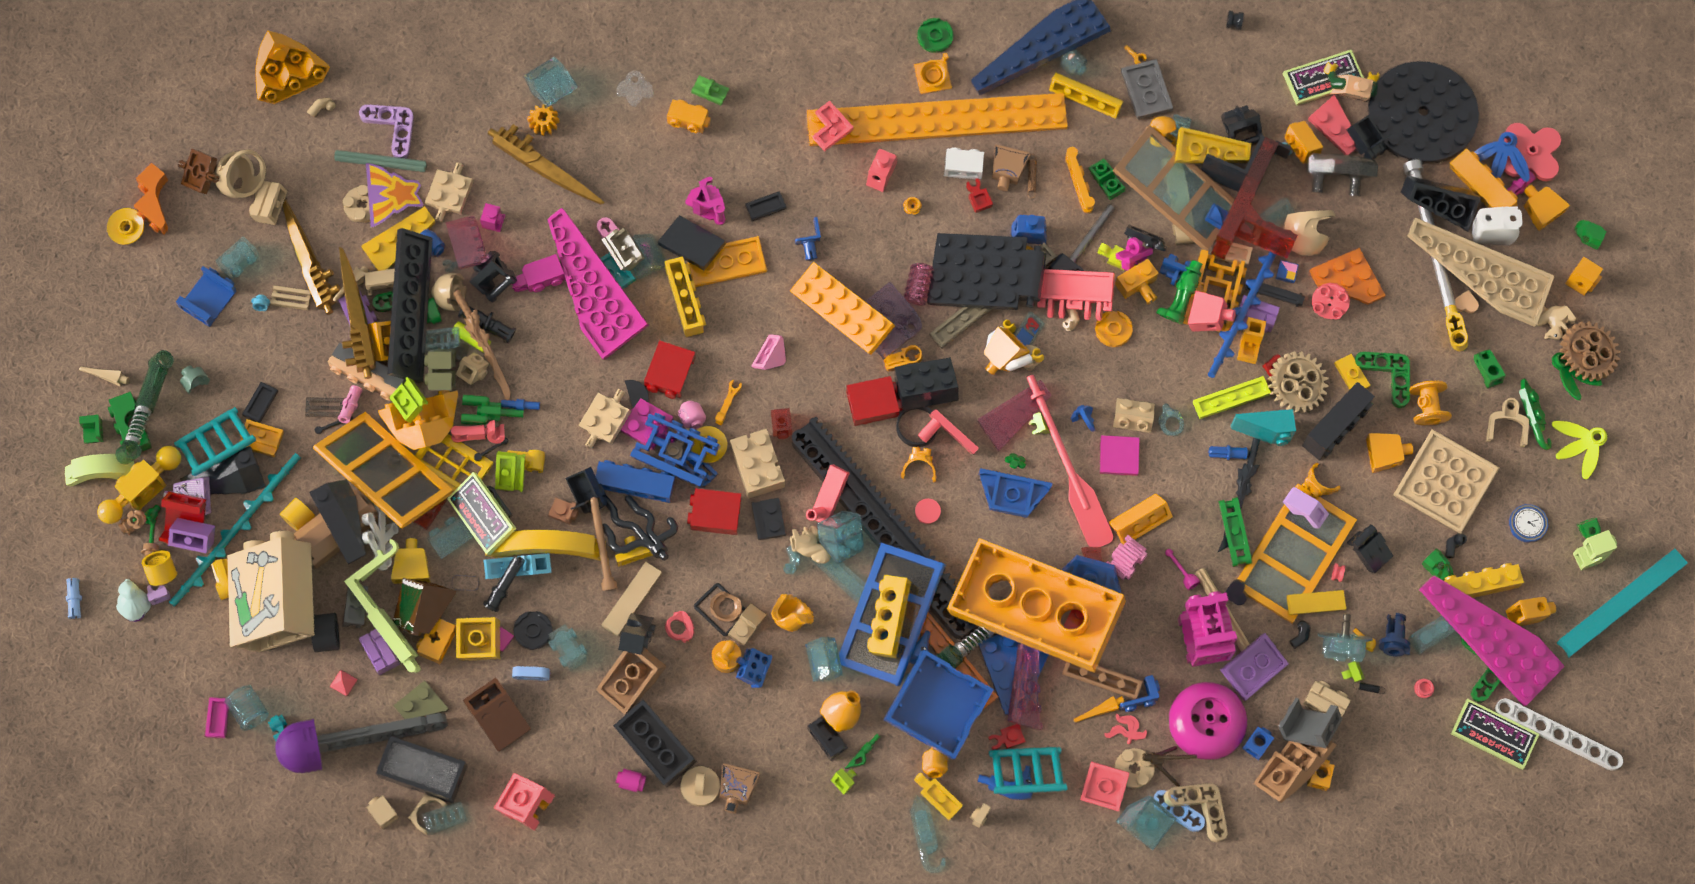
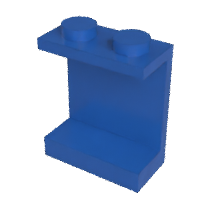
[176,266,237,327]

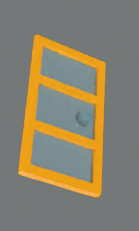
[1238,484,1357,624]

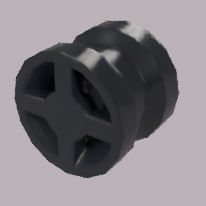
[1226,10,1244,30]

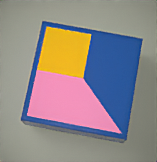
[1276,260,1299,283]

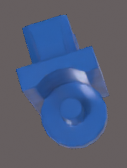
[1159,254,1191,285]

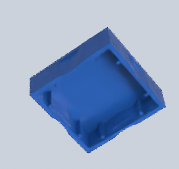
[884,650,994,759]

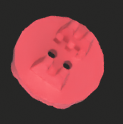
[1312,283,1350,320]

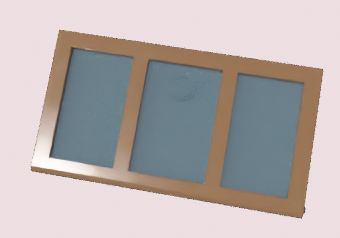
[1112,125,1242,251]

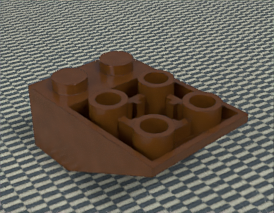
[463,677,531,752]

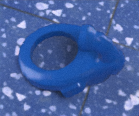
[1071,405,1096,432]

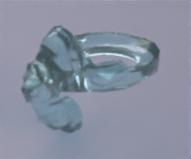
[1158,403,1184,436]

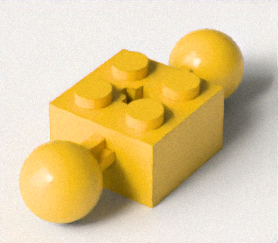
[97,446,181,524]

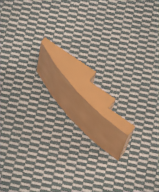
[1253,741,1337,803]

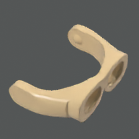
[409,794,447,835]

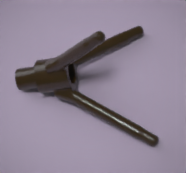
[1142,746,1197,787]

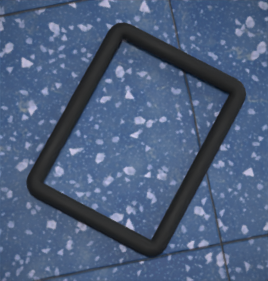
[694,583,746,636]

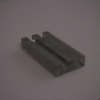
[305,397,345,418]

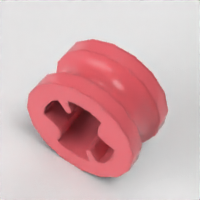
[1331,563,1345,582]

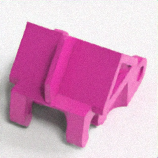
[685,177,725,225]

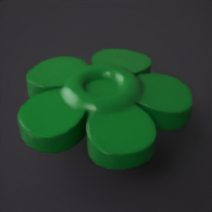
[1005,453,1026,469]

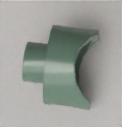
[180,365,210,394]

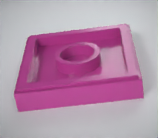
[1100,435,1139,476]

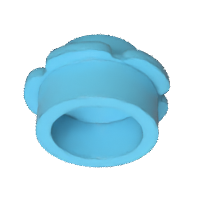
[251,295,270,311]

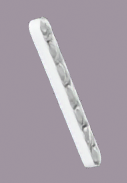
[1495,698,1623,771]

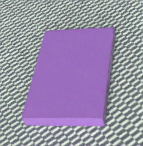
[1220,633,1289,701]

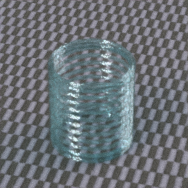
[224,685,269,731]

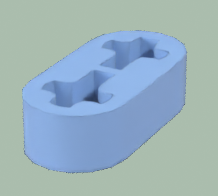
[512,666,550,681]

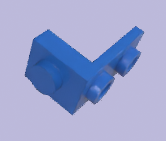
[1119,675,1160,712]

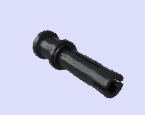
[483,555,525,612]

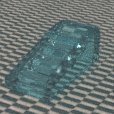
[425,327,460,353]
[422,802,468,835]

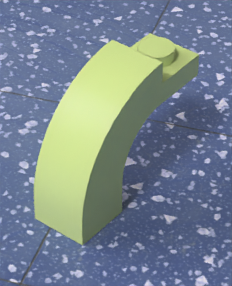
[65,454,134,486]

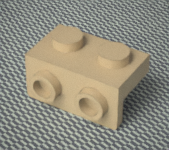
[1113,398,1155,433]

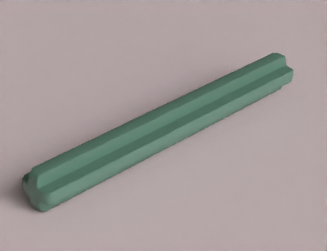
[334,150,427,172]

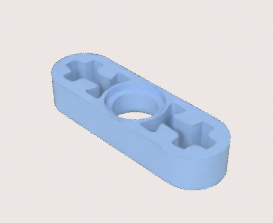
[1153,790,1205,832]

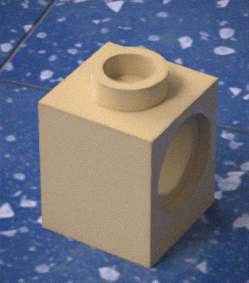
[366,796,399,830]

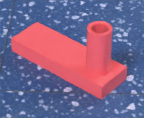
[918,410,979,454]
[806,464,850,526]

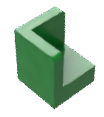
[79,414,104,444]

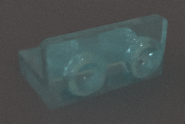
[426,516,474,559]

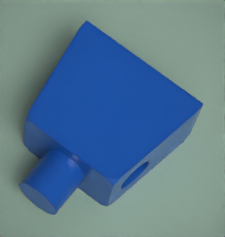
[1011,215,1047,244]

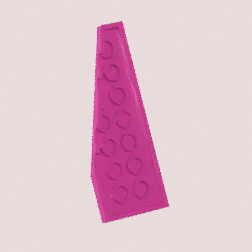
[547,208,649,360]
[1419,576,1565,706]

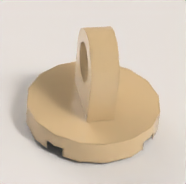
[681,766,720,806]

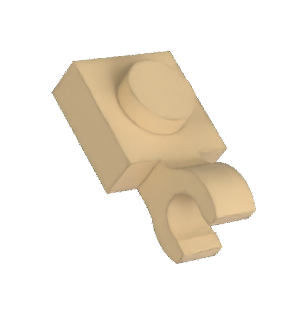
[970,804,991,828]

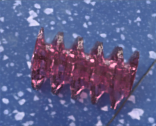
[903,263,934,306]

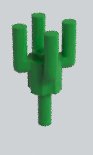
[461,395,524,425]

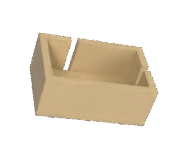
[730,429,785,499]

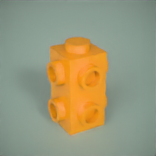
[667,100,711,133]
[1285,121,1323,164]

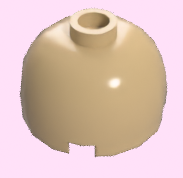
[432,273,466,311]

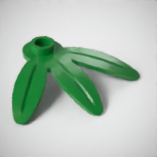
[1552,353,1603,400]

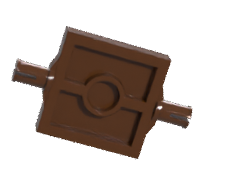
[178,148,219,195]

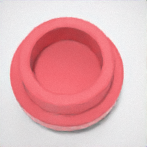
[1414,679,1434,698]

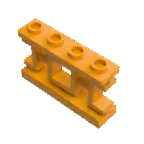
[1183,249,1247,332]

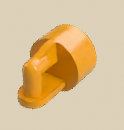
[712,640,741,673]

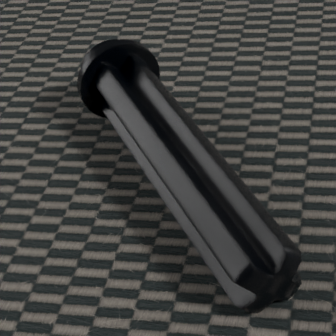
[1245,283,1305,307]

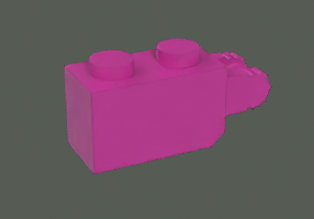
[511,254,565,293]

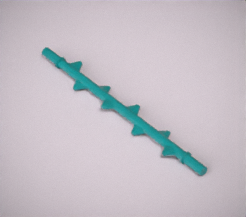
[169,453,301,607]

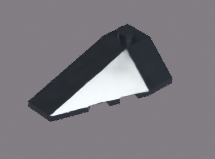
[180,446,266,495]
[309,479,366,565]

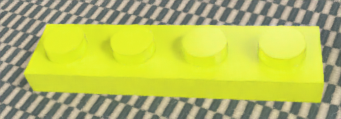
[1192,376,1271,419]

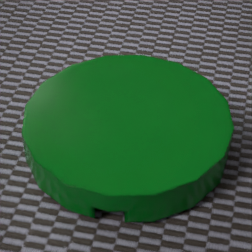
[917,18,954,53]

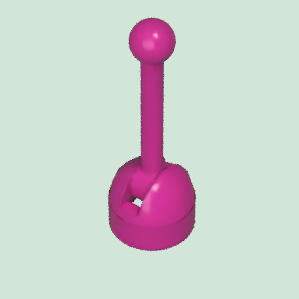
[1165,549,1201,591]

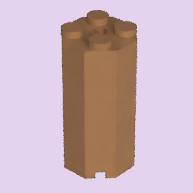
[294,488,378,569]

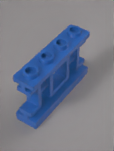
[630,412,721,488]

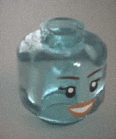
[1060,49,1088,77]

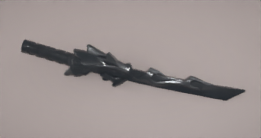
[1218,438,1260,552]

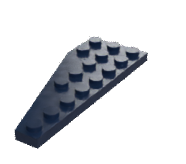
[971,0,1111,96]

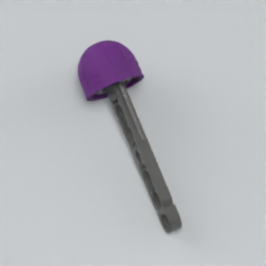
[275,713,448,773]

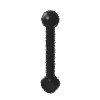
[315,416,353,434]
[474,437,509,461]

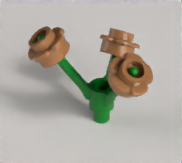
[118,505,161,557]

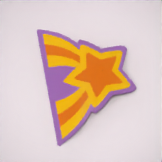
[366,163,424,227]

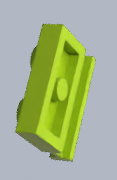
[389,377,428,423]
[495,451,526,492]

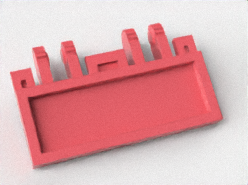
[1037,269,1115,321]

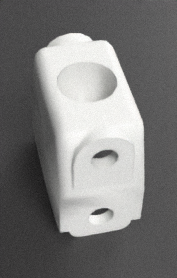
[1472,207,1522,245]

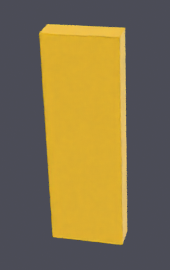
[1286,590,1346,615]

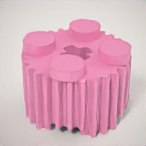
[1106,535,1148,580]

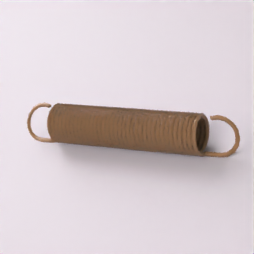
[1027,154,1037,199]

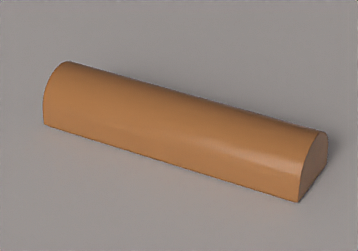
[1062,661,1143,699]

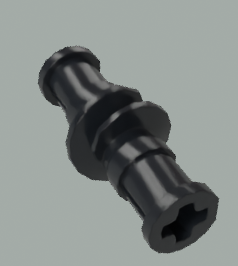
[458,303,516,344]

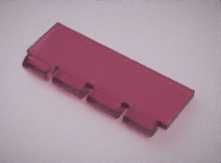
[446,216,488,270]

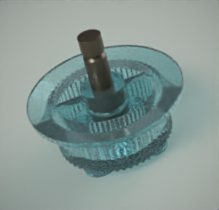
[1317,614,1373,662]

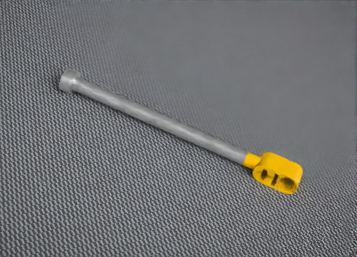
[1403,160,1468,351]

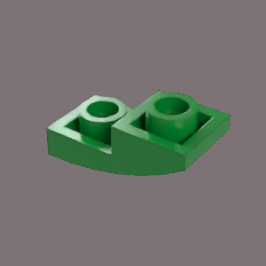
[1089,158,1125,200]

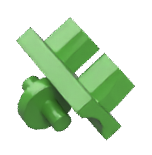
[691,75,729,106]

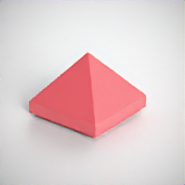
[330,670,357,696]

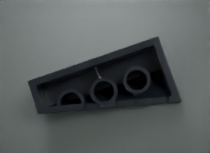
[1400,175,1481,232]

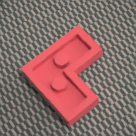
[813,101,853,152]

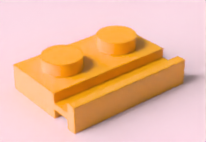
[239,419,284,458]

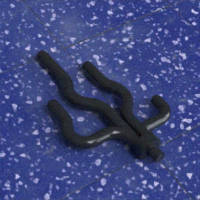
[602,494,678,561]

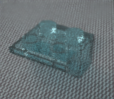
[524,57,578,106]
[817,511,864,563]

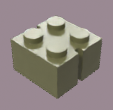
[425,349,456,390]

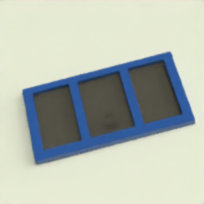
[836,543,945,686]

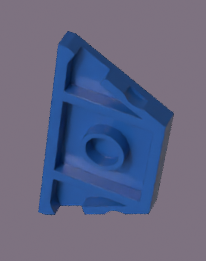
[979,468,1053,518]
[1061,555,1122,594]

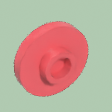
[915,498,941,524]

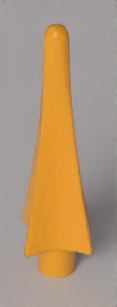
[1073,696,1124,723]

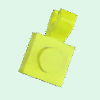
[1097,243,1125,270]

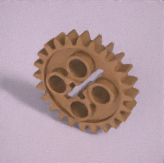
[1559,321,1620,382]

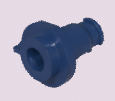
[1379,613,1411,657]

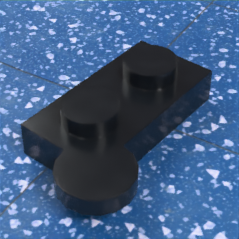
[1124,225,1167,251]

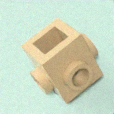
[456,353,489,385]

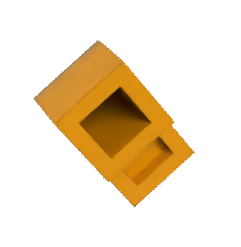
[1237,317,1266,364]

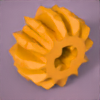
[528,104,560,136]

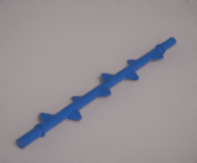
[1208,235,1284,378]

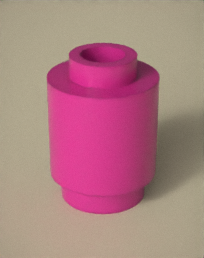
[616,768,646,792]

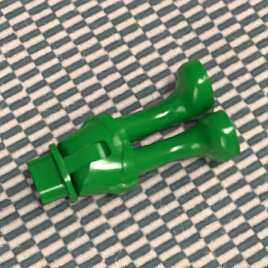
[1156,260,1203,324]

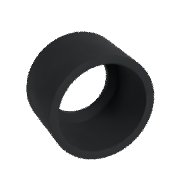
[311,613,340,652]

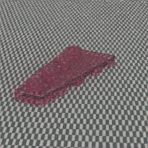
[977,380,1051,452]
[1007,644,1043,730]

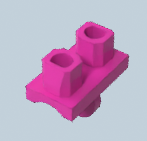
[1116,237,1153,271]

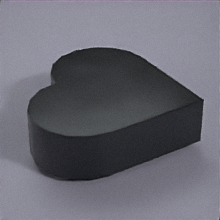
[1225,579,1248,605]

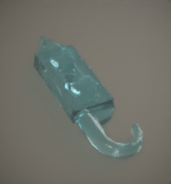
[909,795,946,874]

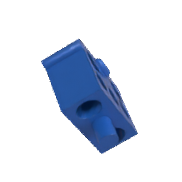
[736,648,772,688]

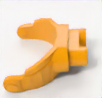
[901,447,937,483]
[1302,463,1340,498]

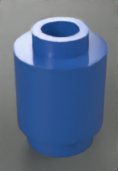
[420,229,445,257]

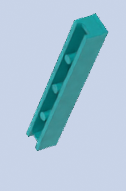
[1556,549,1688,658]

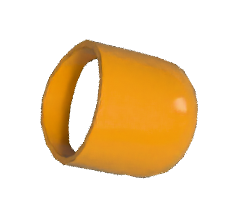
[1150,116,1176,148]

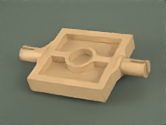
[425,163,473,222]
[579,389,631,449]

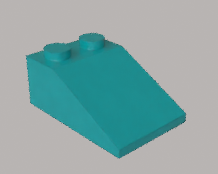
[1230,409,1296,446]

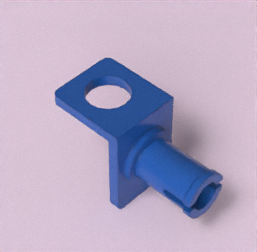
[795,217,821,261]

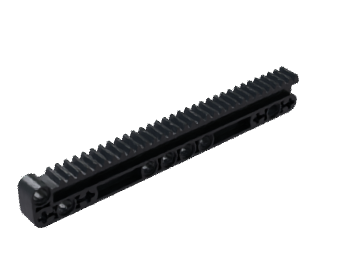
[792,417,979,640]

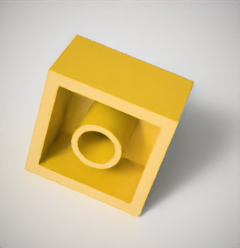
[456,617,500,661]

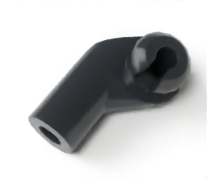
[1445,533,1467,559]
[1289,621,1311,649]

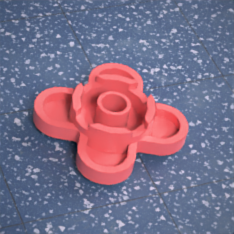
[1504,123,1561,181]

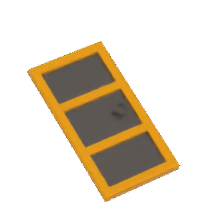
[313,412,453,529]

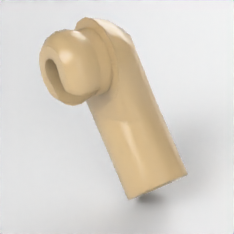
[307,98,335,117]
[1063,309,1080,331]

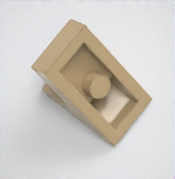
[728,604,766,646]

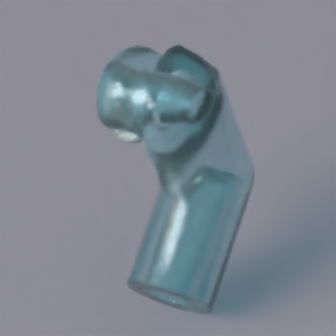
[783,546,801,575]

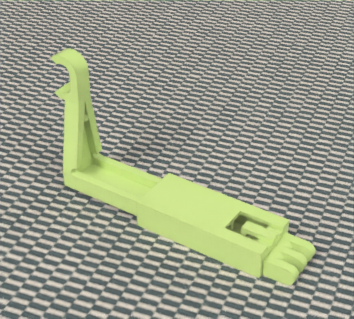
[344,539,421,673]

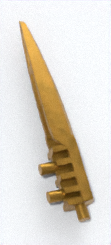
[488,124,605,205]
[282,198,341,315]
[339,247,376,379]

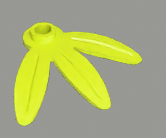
[1552,421,1607,479]

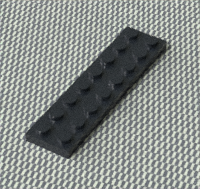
[387,228,433,383]

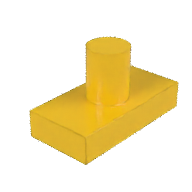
[615,536,653,567]

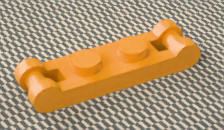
[1065,147,1095,213]

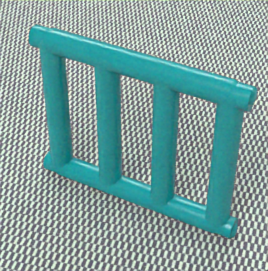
[174,407,256,476]
[989,747,1068,794]

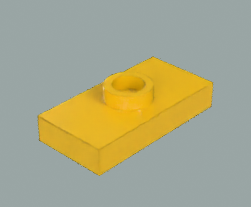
[1334,354,1371,390]

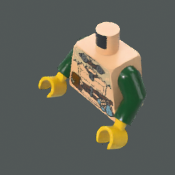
[1324,61,1380,101]

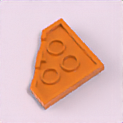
[1309,248,1386,305]

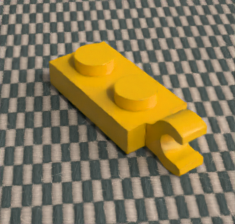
[914,773,963,820]

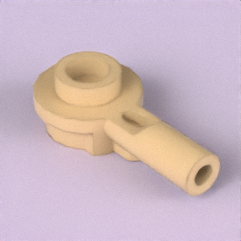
[665,428,690,460]

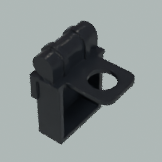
[1346,115,1392,162]
[565,467,608,514]
[1347,524,1394,573]

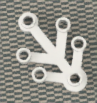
[362,496,398,571]

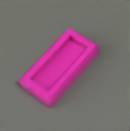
[205,697,230,738]

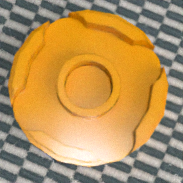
[1095,311,1133,347]

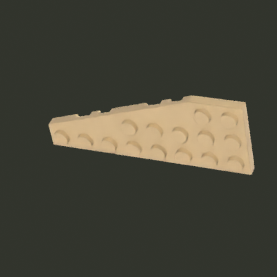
[1407,218,1554,327]

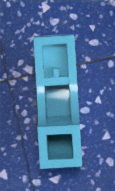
[484,553,551,579]

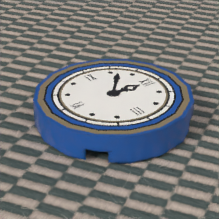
[1509,504,1548,542]

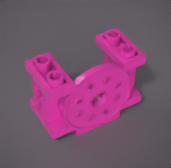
[1178,591,1237,667]

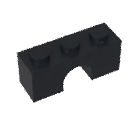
[618,613,656,655]

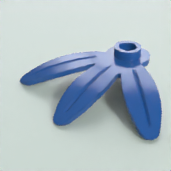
[1475,132,1530,182]

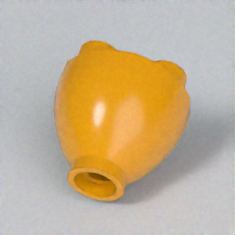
[820,691,861,732]

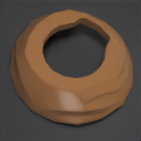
[710,591,742,622]

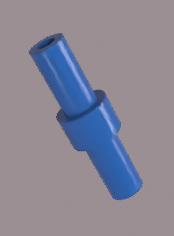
[501,399,540,410]

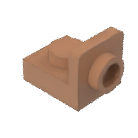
[548,498,579,525]

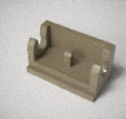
[602,228,645,271]

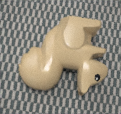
[1537,305,1576,340]
[790,526,831,564]

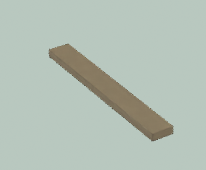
[929,243,1057,349]

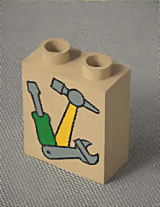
[228,531,314,652]

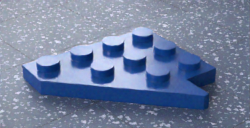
[978,635,1049,716]

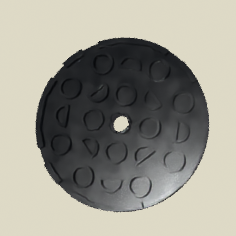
[1367,61,1479,164]

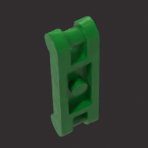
[1218,497,1252,567]

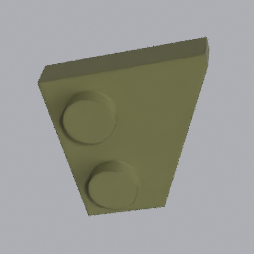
[393,680,449,719]

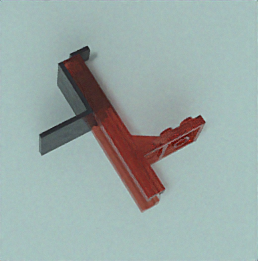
[1201,136,1298,260]

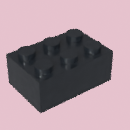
[895,357,959,411]

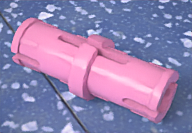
[338,385,362,424]

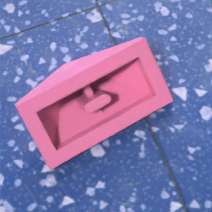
[752,335,786,370]

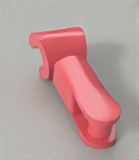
[451,420,505,444]

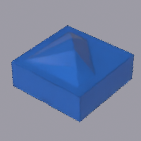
[1205,203,1230,230]

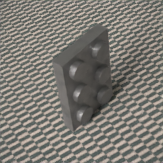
[1121,59,1173,120]

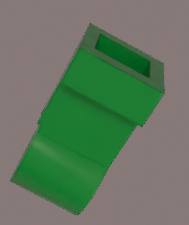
[1474,349,1506,389]

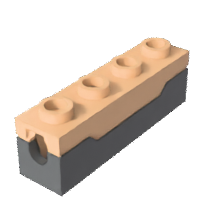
[328,342,406,401]

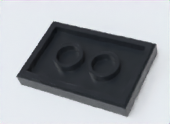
[658,215,726,271]

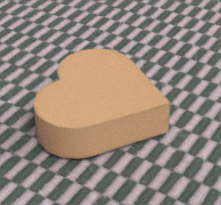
[1455,290,1479,314]

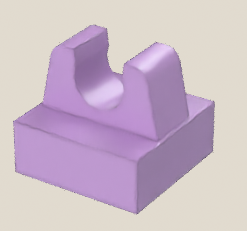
[147,585,171,605]

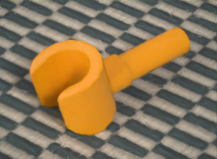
[1124,45,1147,64]
[1353,628,1376,652]

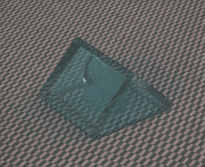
[630,234,667,282]

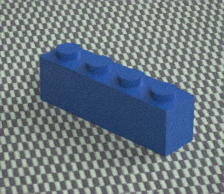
[595,460,675,503]

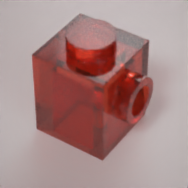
[771,408,792,439]

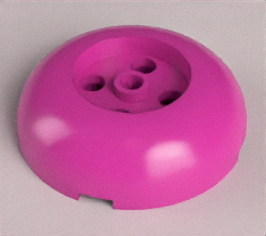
[1169,682,1247,760]

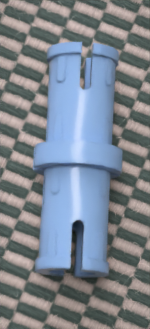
[66,578,82,619]

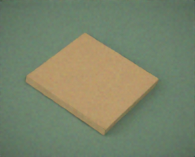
[1393,429,1500,534]

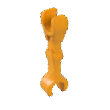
[715,380,742,425]

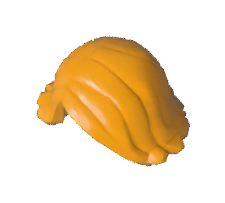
[771,594,814,632]

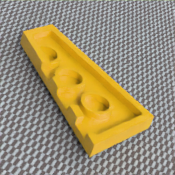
[361,206,436,271]

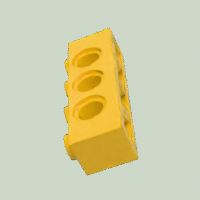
[867,575,911,659]

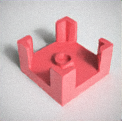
[494,773,555,831]

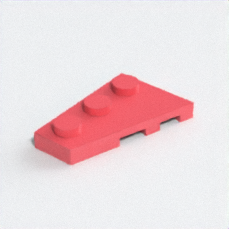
[1308,95,1356,157]

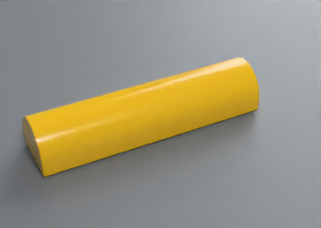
[1049,73,1124,119]

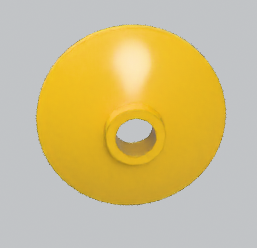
[107,208,144,245]
[690,426,727,463]

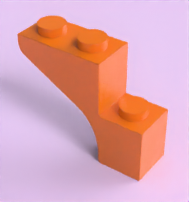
[134,163,168,235]

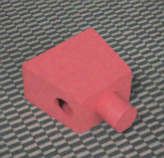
[866,149,897,192]
[1188,291,1236,332]

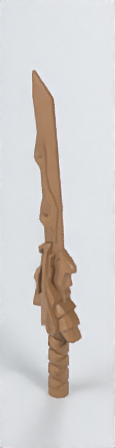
[453,290,511,400]

